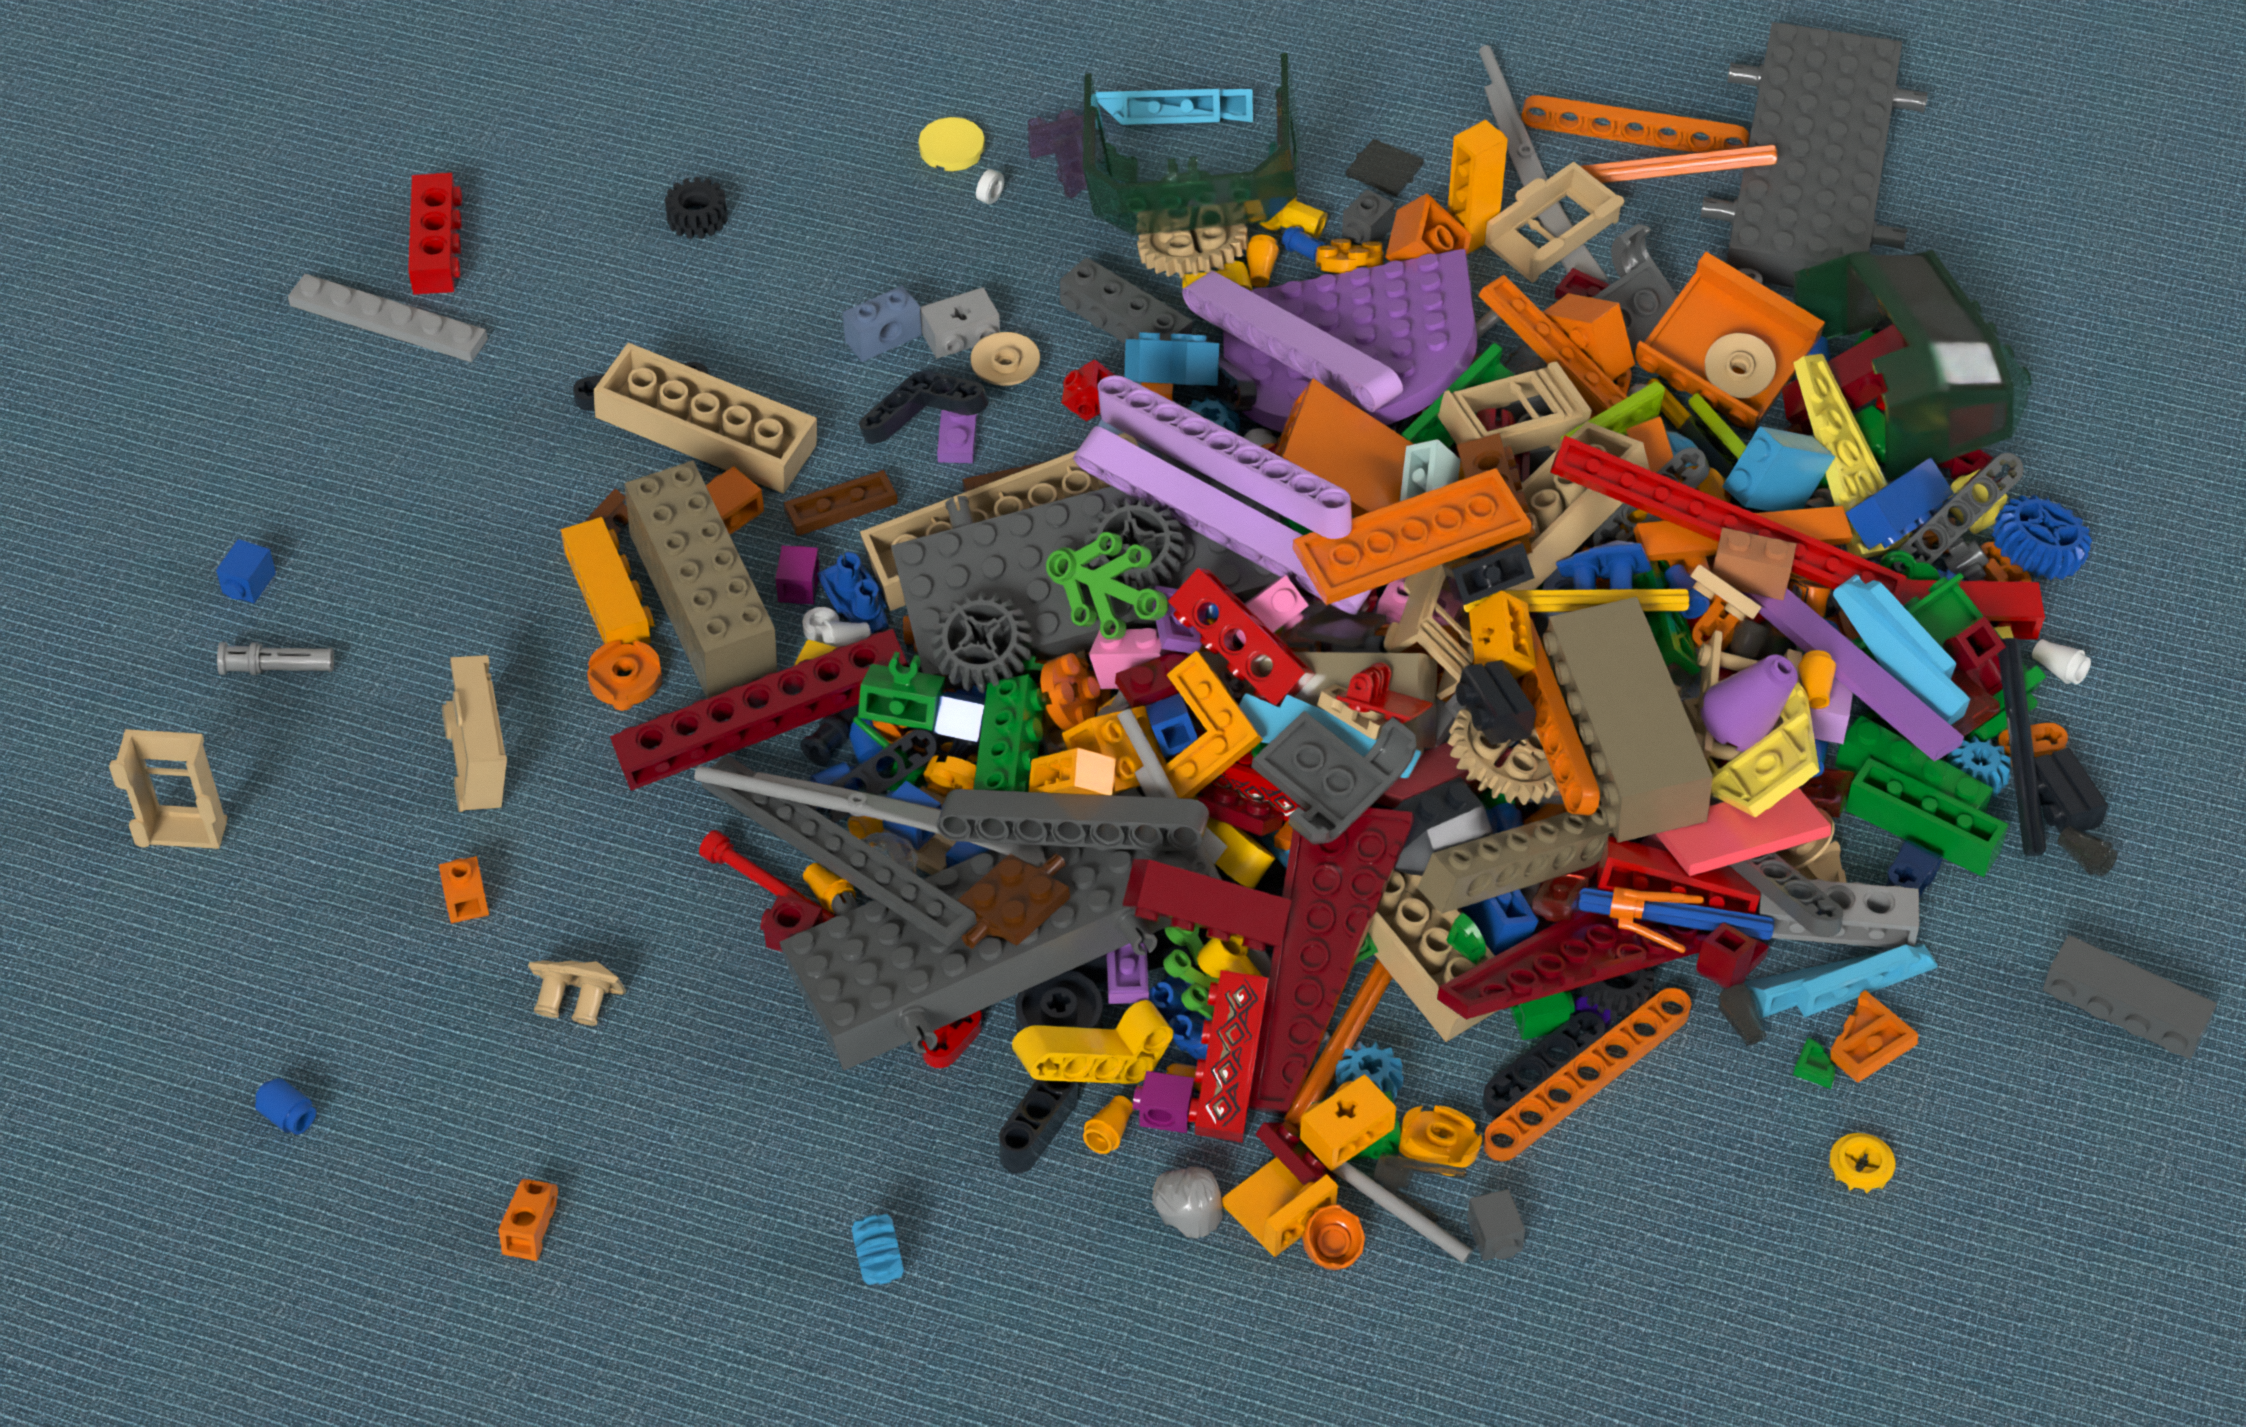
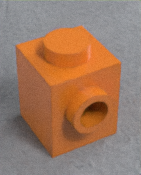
[438,856,489,923]

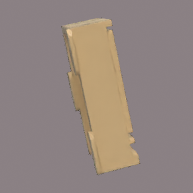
[1485,161,1624,283]
[1438,361,1592,455]
[1384,563,1474,700]
[442,655,507,812]
[109,729,228,849]

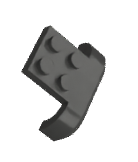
[1592,224,1678,354]
[1252,711,1416,845]

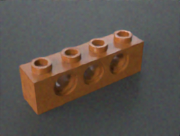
[1457,433,1536,554]

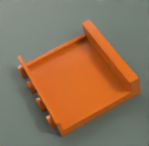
[1634,252,1825,432]
[1274,378,1413,517]

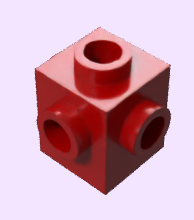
[1061,359,1115,422]

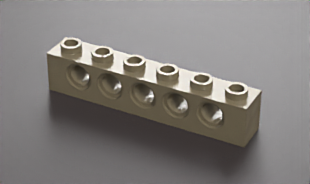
[1417,802,1616,914]

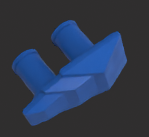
[1556,540,1652,590]
[817,552,888,634]
[1149,975,1212,1061]

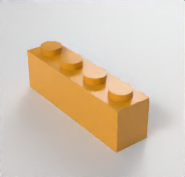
[1447,120,1508,254]
[560,517,654,645]

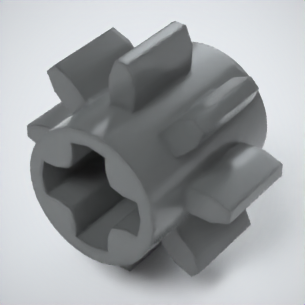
[1944,537,1990,581]

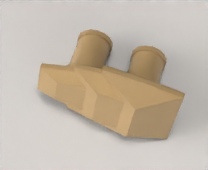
[528,960,626,1026]

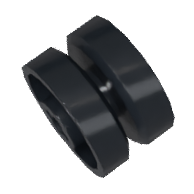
[1015,970,1103,1034]

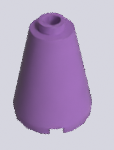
[1700,655,1798,752]

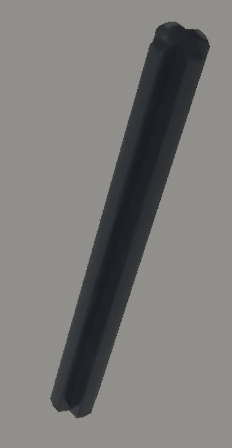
[1998,638,2046,856]

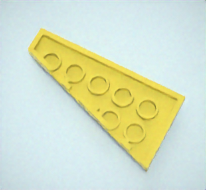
[1793,354,1912,558]

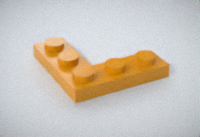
[1162,651,1264,799]

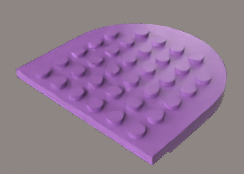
[1223,249,1477,432]

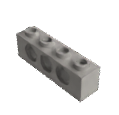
[1756,876,1919,948]

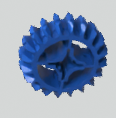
[1992,495,2092,580]

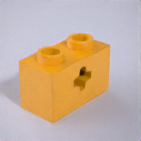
[1469,591,1536,680]
[1028,748,1116,795]
[1300,1074,1396,1171]

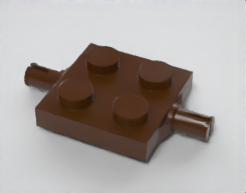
[957,853,1071,949]

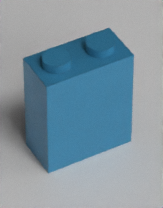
[1722,426,1836,512]

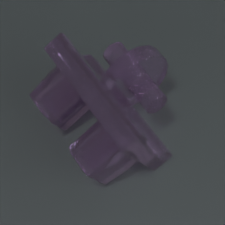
[1028,109,1088,161]
[1050,130,1099,199]

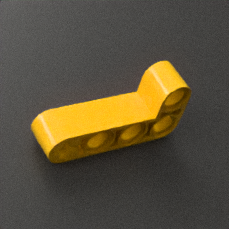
[1191,794,1275,889]
[1012,1000,1173,1084]

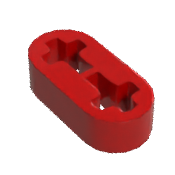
[922,1010,982,1068]

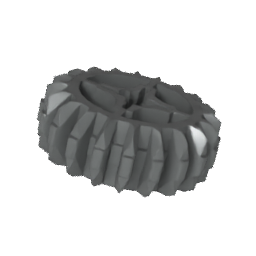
[1084,497,1185,591]
[930,591,1034,693]

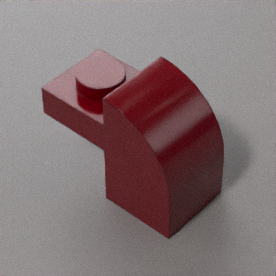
[1943,616,2006,704]
[1696,922,1769,993]

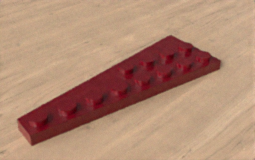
[1249,804,1414,1114]
[1437,910,1712,1020]

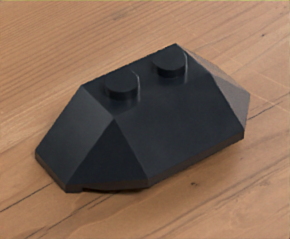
[1393,777,1498,876]

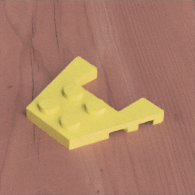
[1707,682,1820,818]

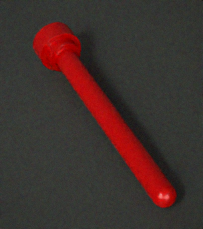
[699,829,836,923]

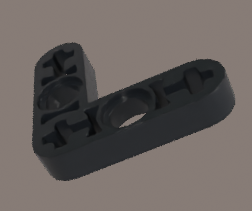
[859,370,989,444]

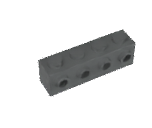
[1060,257,1192,344]
[2043,935,2217,1060]

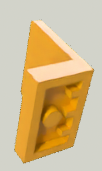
[1062,706,1167,796]
[1222,1157,1338,1257]

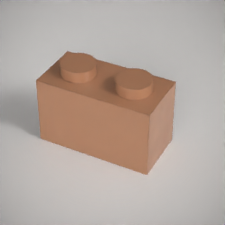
[1712,527,1796,600]

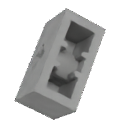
[920,287,1000,359]

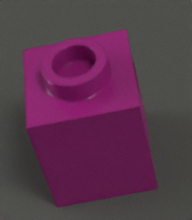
[775,545,820,605]
[1133,1071,1194,1133]

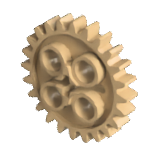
[1137,206,1248,278]
[1447,707,1559,805]

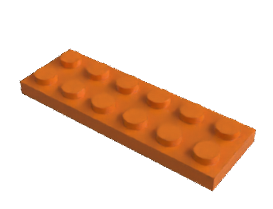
[1292,468,1531,605]

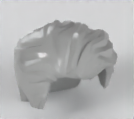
[1152,1167,1223,1238]

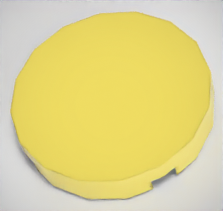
[918,117,985,171]

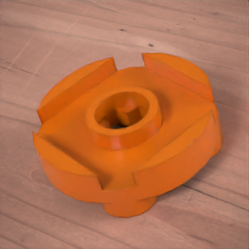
[587,640,663,711]
[1040,653,1100,731]

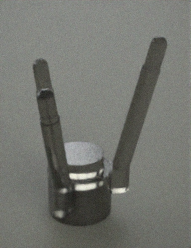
[1374,1152,1467,1223]

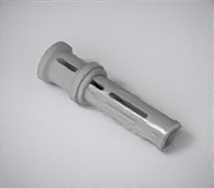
[217,642,334,675]

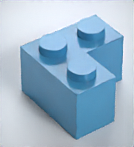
[1124,332,1219,386]

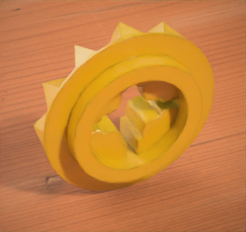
[1829,1133,1895,1194]

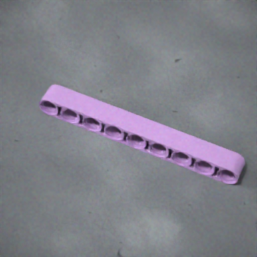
[1182,271,1403,412]
[1097,375,1352,539]
[1073,426,1372,614]

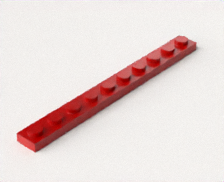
[1550,435,1907,601]

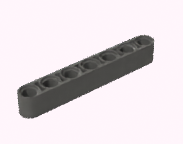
[937,789,1209,852]

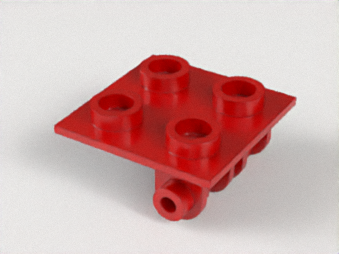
[1336,662,1433,723]

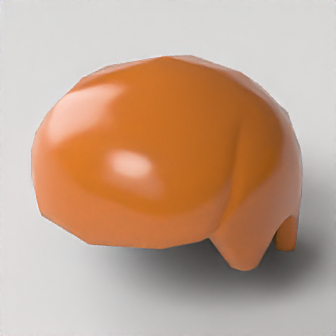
[1302,1204,1366,1271]

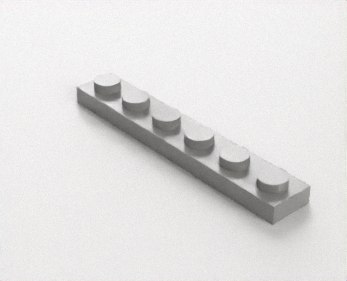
[288,274,488,362]

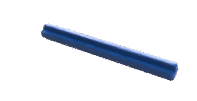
[1578,888,1774,940]

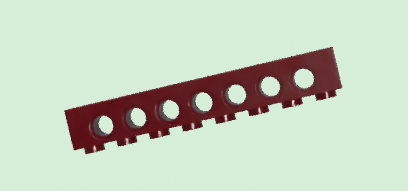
[610,628,908,791]

